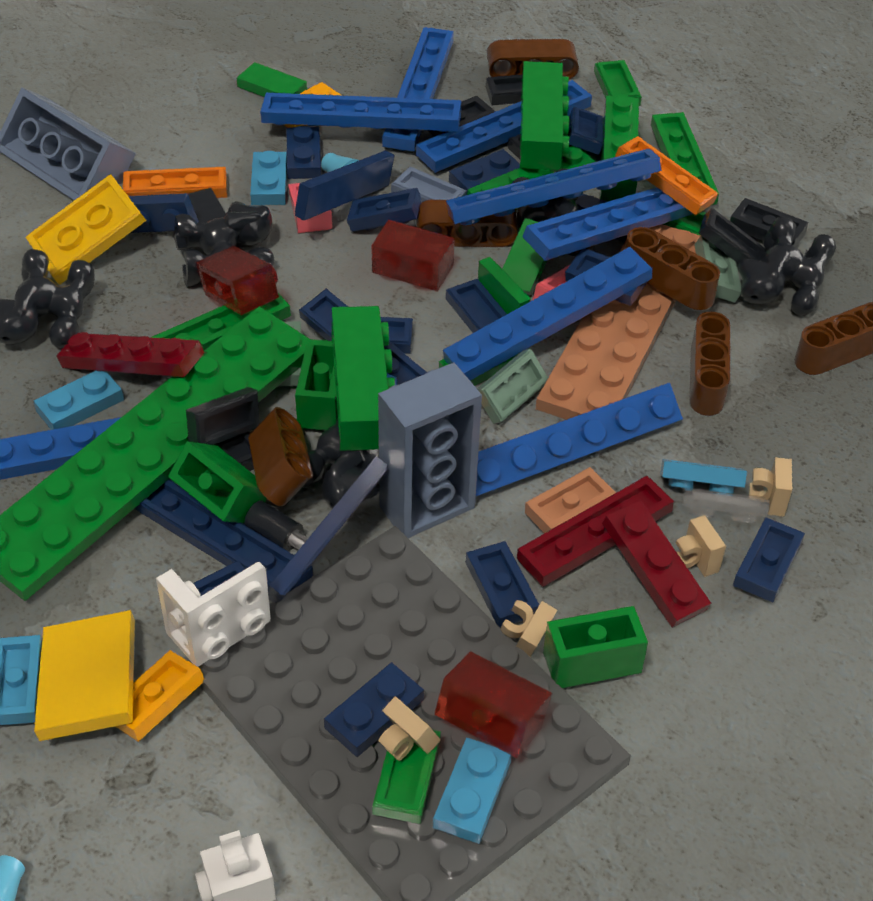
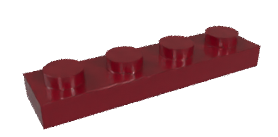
[56,332,204,377]
[517,476,674,587]

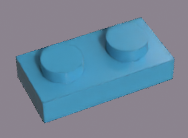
[250,151,287,205]
[33,370,124,430]
[660,459,747,493]
[0,635,42,725]
[433,737,512,844]

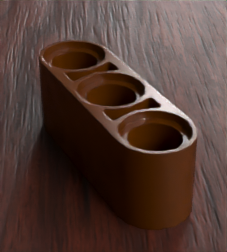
[487,39,579,80]
[416,200,518,247]
[625,227,720,310]
[794,302,873,375]
[689,311,730,416]
[248,407,313,507]

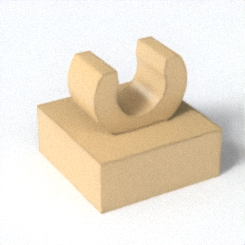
[749,457,792,516]
[676,515,726,577]
[500,600,557,657]
[378,696,440,761]

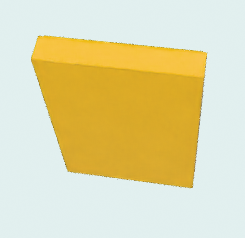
[25,174,147,285]
[34,610,135,741]

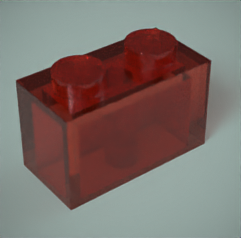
[371,220,455,292]
[196,246,279,315]
[434,651,552,758]

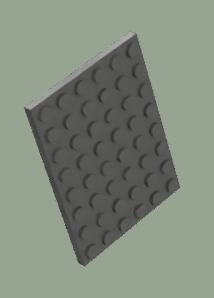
[184,526,631,901]

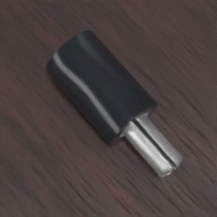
[244,500,308,551]

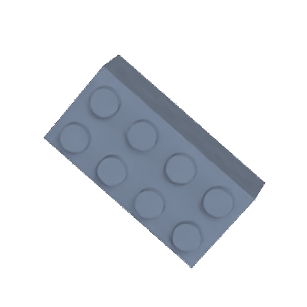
[378,362,482,538]

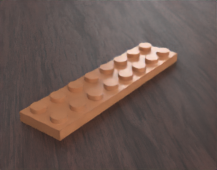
[536,224,700,420]

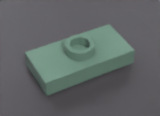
[477,348,548,424]

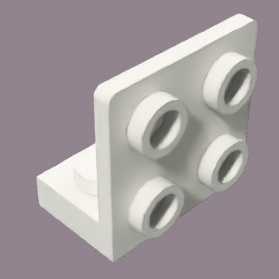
[156,562,271,667]

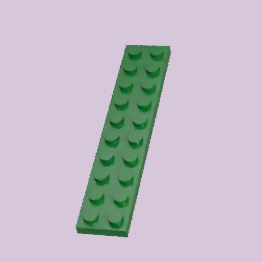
[0,306,309,601]

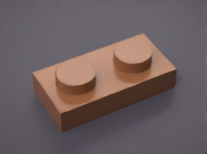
[525,467,616,533]

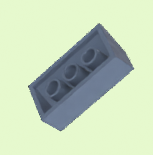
[0,87,136,200]

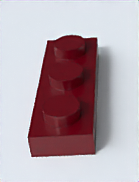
[602,500,712,628]

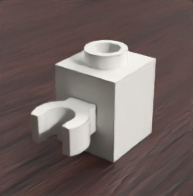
[195,830,276,901]

